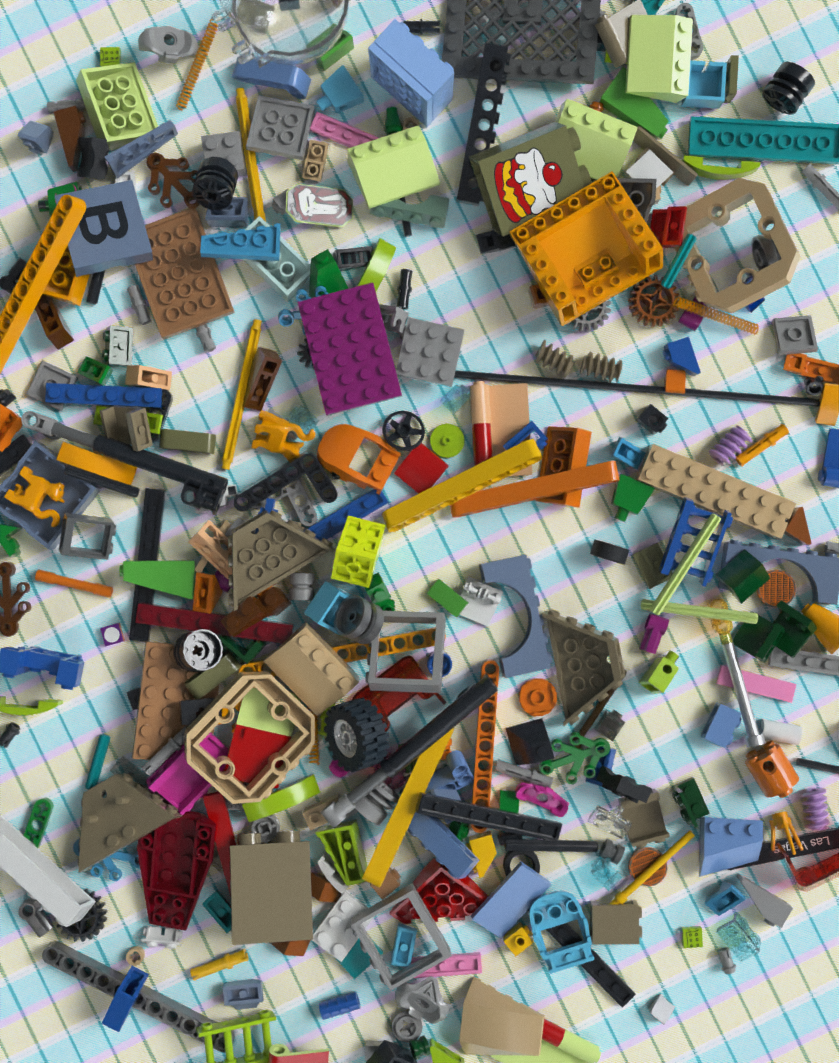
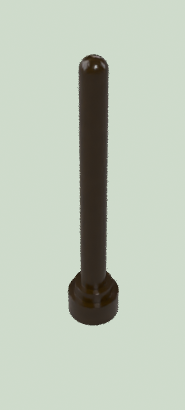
[568,669,627,749]

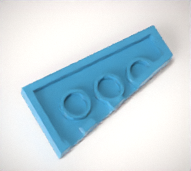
[200,223,281,261]

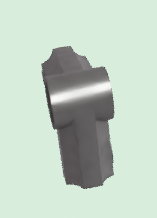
[18,897,54,937]

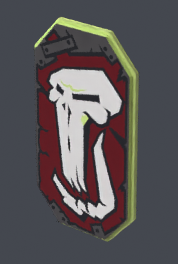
[285,183,353,228]

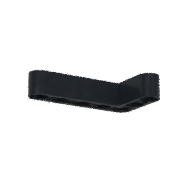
[234,451,338,511]

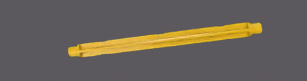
[236,88,266,222]
[221,319,262,470]

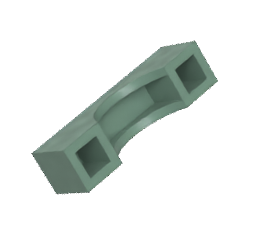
[369,195,450,228]

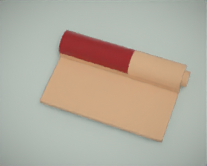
[470,381,532,476]

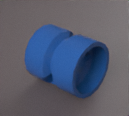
[427,652,452,677]

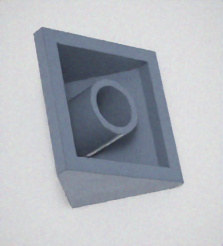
[205,197,248,227]

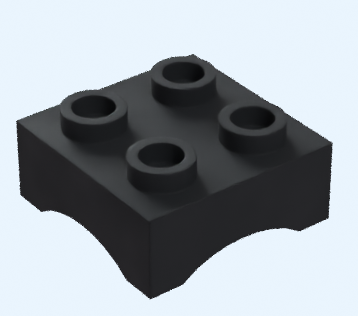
[77,137,109,179]
[596,765,652,803]

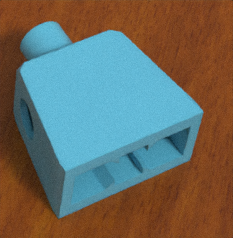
[316,65,364,113]

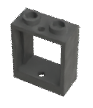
[58,513,116,560]

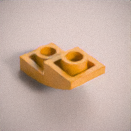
[815,383,839,426]

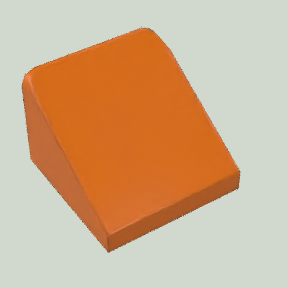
[664,369,686,394]

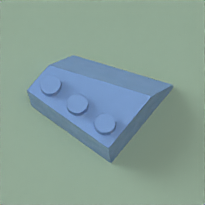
[699,817,763,877]

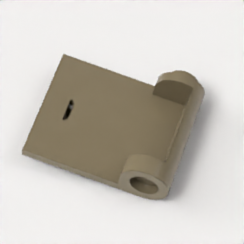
[595,0,647,68]

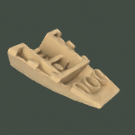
[459,977,545,1056]

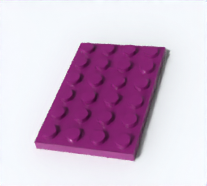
[298,282,402,416]

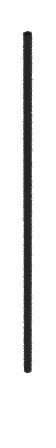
[454,370,820,407]

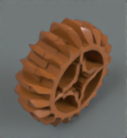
[628,275,680,328]

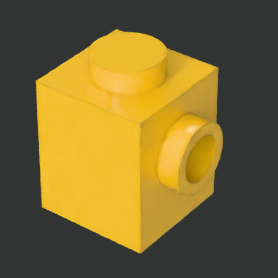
[503,922,534,957]

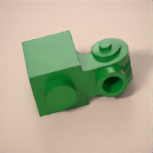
[364,572,396,611]

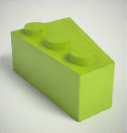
[315,819,368,886]

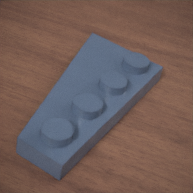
[105,120,178,179]

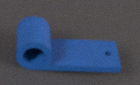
[818,428,839,488]

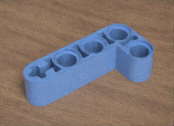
[232,57,311,99]
[399,750,474,796]

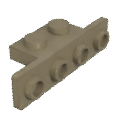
[633,126,698,187]

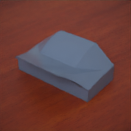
[223,979,264,1010]

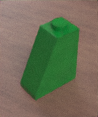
[309,249,349,298]

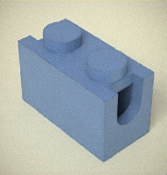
[700,701,742,748]

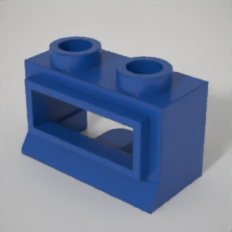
[503,421,548,451]

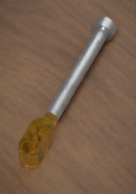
[707,598,766,747]

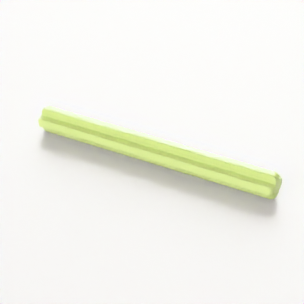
[650,513,721,615]
[641,599,758,624]

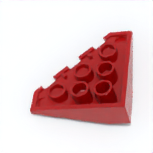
[389,858,488,924]

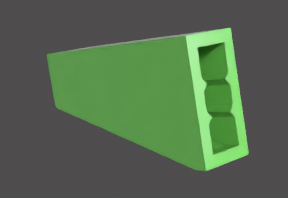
[599,67,669,140]
[119,560,195,599]

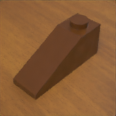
[53,105,86,172]
[35,294,75,350]
[243,347,282,411]

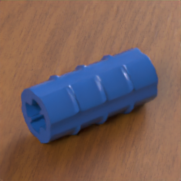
[319,991,361,1020]

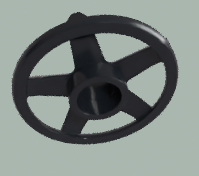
[382,411,425,451]

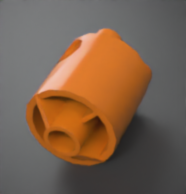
[745,740,799,798]

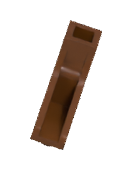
[221,587,292,637]

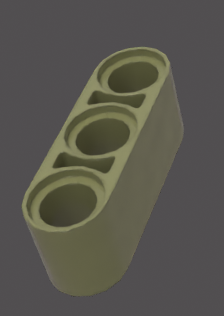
[159,429,216,454]
[184,650,241,700]

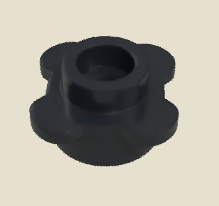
[804,375,824,395]

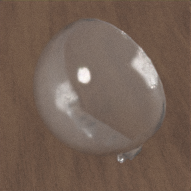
[211,0,349,68]

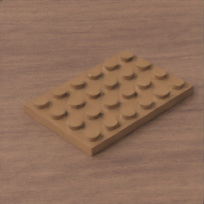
[135,208,235,340]
[132,641,223,760]

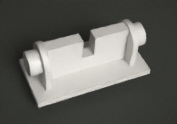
[141,926,183,949]

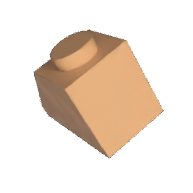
[125,365,172,391]

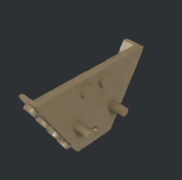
[228,510,336,611]
[542,609,626,726]
[77,773,182,873]

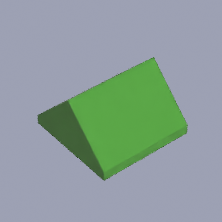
[306,24,354,71]

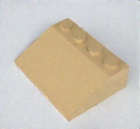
[264,622,359,716]

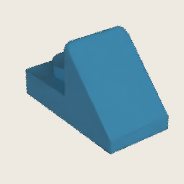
[610,437,646,470]
[705,881,746,916]

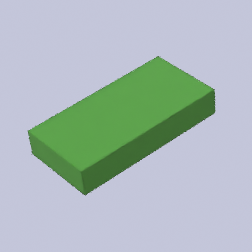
[427,579,469,618]

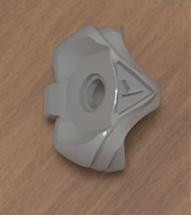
[138,26,198,64]
[395,976,453,1024]

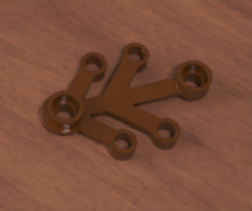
[146,153,200,209]
[0,562,31,637]

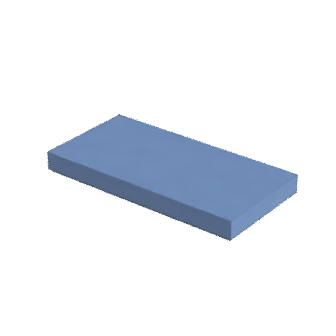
[471,861,551,939]

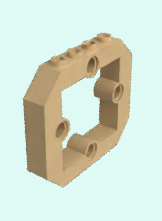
[674,178,801,313]
[184,671,315,804]

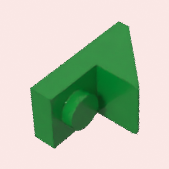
[77,356,113,386]
[0,524,23,557]

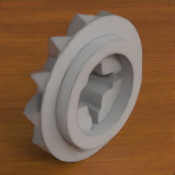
[392,1010,423,1042]

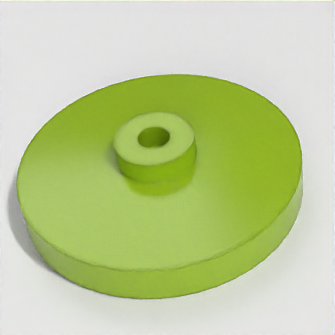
[430,423,464,458]

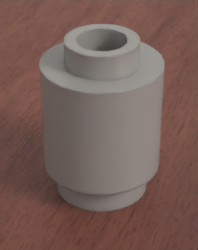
[271,189,289,215]

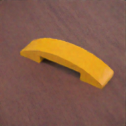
[56,442,137,485]

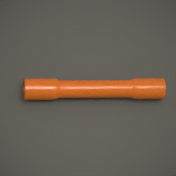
[35,569,113,598]

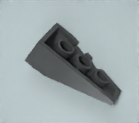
[617,178,657,223]

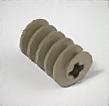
[534,340,577,379]
[580,351,623,383]

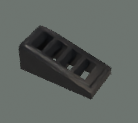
[333,246,373,271]

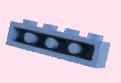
[408,812,480,879]

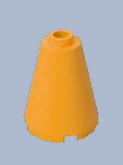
[801,603,839,654]

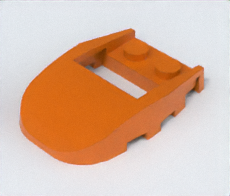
[317,424,401,495]

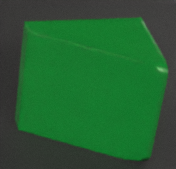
[499,790,519,813]

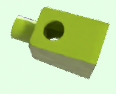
[638,650,679,694]

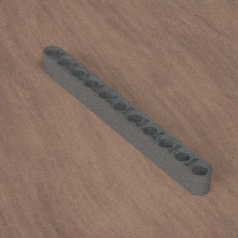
[42,941,235,1052]

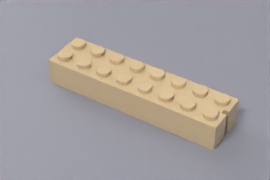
[635,444,796,539]

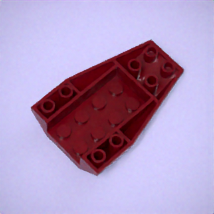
[137,811,216,931]

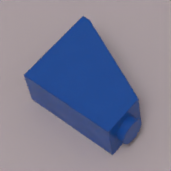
[101,966,149,1032]

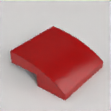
[650,206,687,249]
[394,443,449,494]

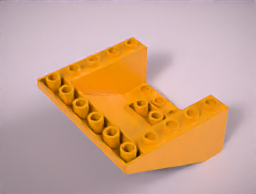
[510,171,663,326]

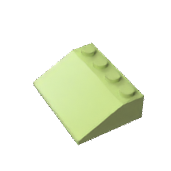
[625,15,693,103]
[76,62,158,150]
[555,99,638,180]
[347,125,440,209]

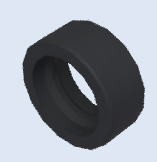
[590,540,629,565]
[503,851,540,877]

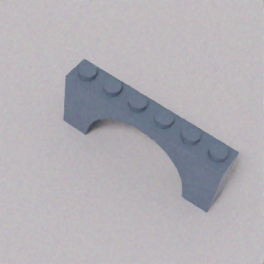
[718,540,839,605]
[479,554,552,678]

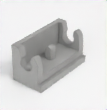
[379,304,409,333]

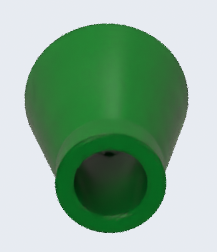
[384,106,403,135]

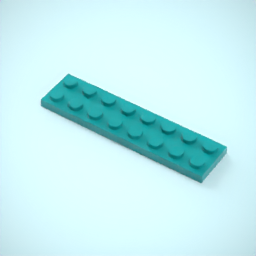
[688,116,839,164]

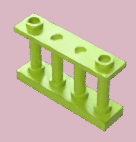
[196,1009,276,1063]

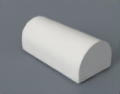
[759,719,802,745]

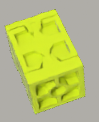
[331,515,386,588]

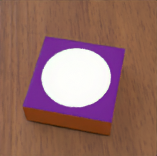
[100,623,125,647]

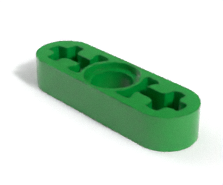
[24,797,54,848]

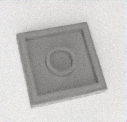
[772,315,818,355]
[26,360,78,411]

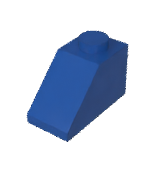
[663,337,701,377]

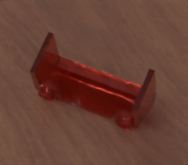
[352,655,447,750]
[776,843,839,892]

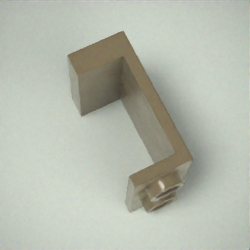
[100,406,153,451]
[618,789,670,848]
[590,900,642,945]

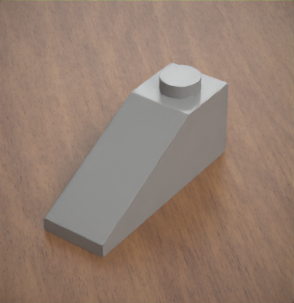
[737,873,793,928]

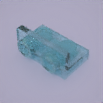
[717,913,761,962]

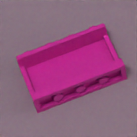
[146,732,229,815]

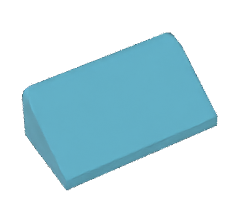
[390,923,417,967]

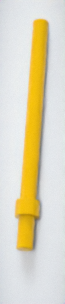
[609,830,695,904]

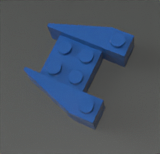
[0,646,85,690]

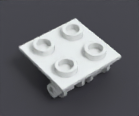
[460,577,503,627]

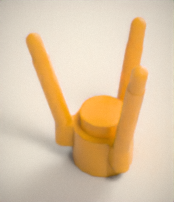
[769,812,803,855]

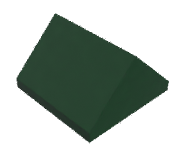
[715,549,771,604]

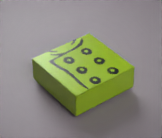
[100,47,121,67]
[681,926,703,948]

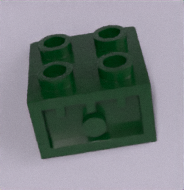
[773,600,817,658]
[732,611,785,663]
[219,635,267,664]
[671,777,710,829]

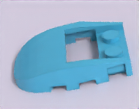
[530,891,594,974]

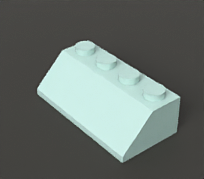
[243,216,310,302]

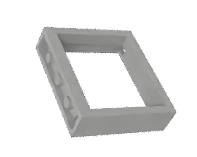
[365,611,446,693]
[350,883,452,991]

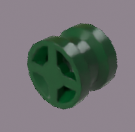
[409,1035,431,1060]

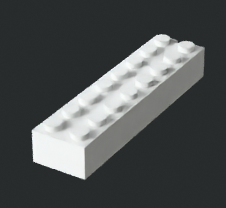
[0,814,96,927]

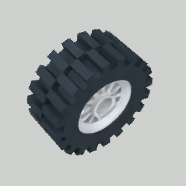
[324,698,389,773]

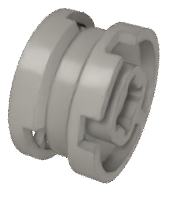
[251,814,280,842]

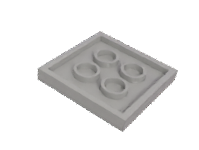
[246,95,315,160]
[396,317,464,387]

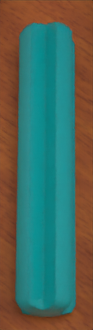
[661,234,697,289]
[85,734,111,790]

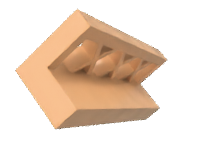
[188,520,232,579]

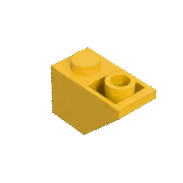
[466,830,497,878]

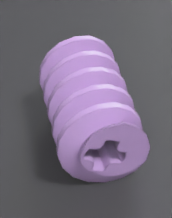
[709,425,752,466]
[801,788,829,830]

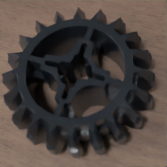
[54,888,108,942]

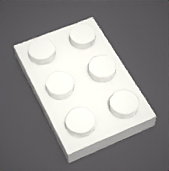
[312,890,375,962]

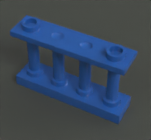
[659,497,733,587]

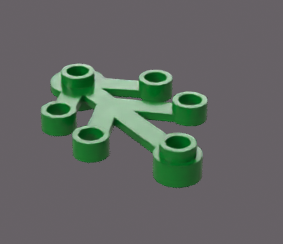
[538,732,610,785]

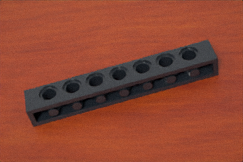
[456,43,511,206]

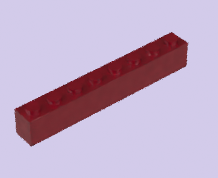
[135,602,294,643]

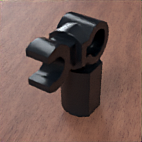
[0,258,27,295]

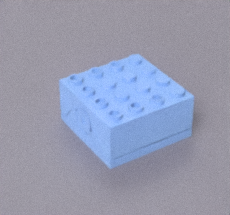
[368,19,454,127]

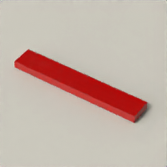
[203,791,237,897]

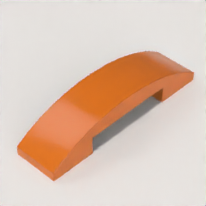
[783,353,839,385]

